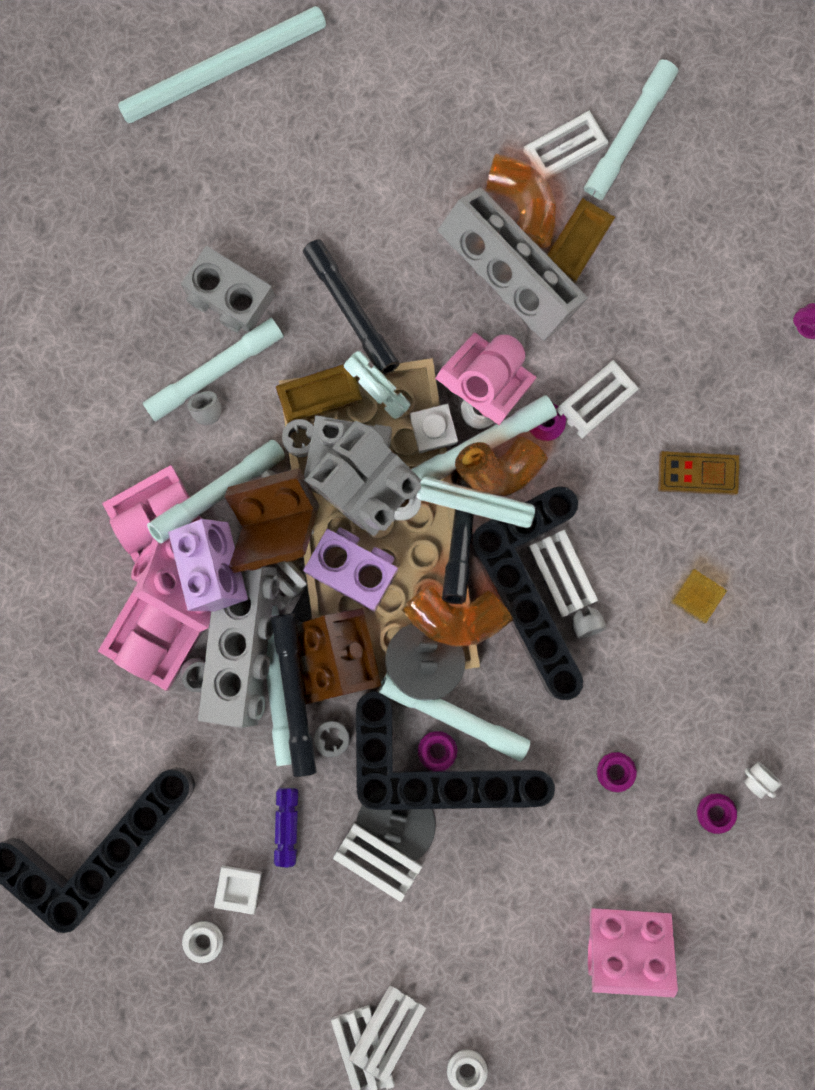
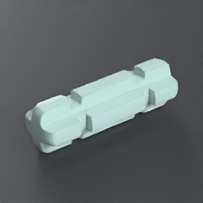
[344,351,410,419]

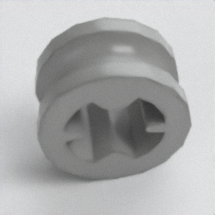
[282,419,314,457]
[314,721,350,757]

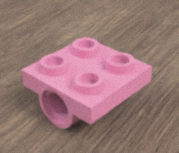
[435,332,537,425]
[102,465,202,563]
[131,538,211,632]
[98,587,204,691]
[587,908,678,998]

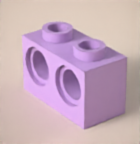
[168,519,248,611]
[303,527,398,612]

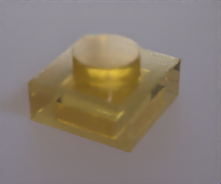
[670,569,727,624]

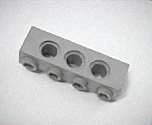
[437,187,588,341]
[198,566,279,728]

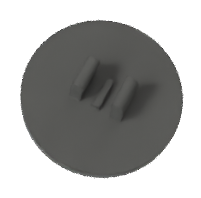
[385,622,465,701]
[356,787,435,866]

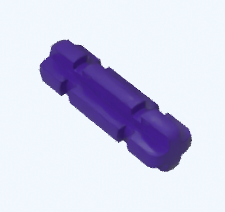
[274,787,298,868]

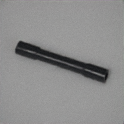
[303,239,400,376]
[442,456,482,604]
[271,613,317,777]

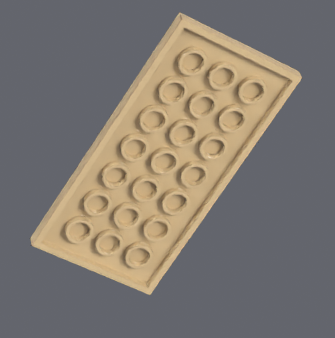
[279,358,480,682]

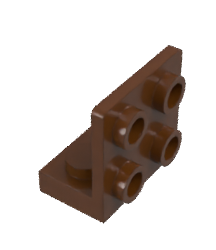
[224,468,320,573]
[297,608,382,705]

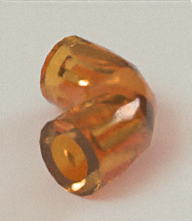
[486,153,557,248]
[455,436,548,497]
[401,584,513,647]

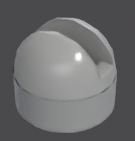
[187,391,221,426]
[572,607,607,639]
[180,658,205,692]

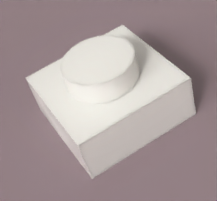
[410,404,458,454]
[214,865,262,915]

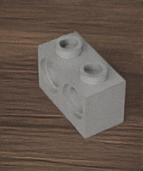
[181,246,275,333]

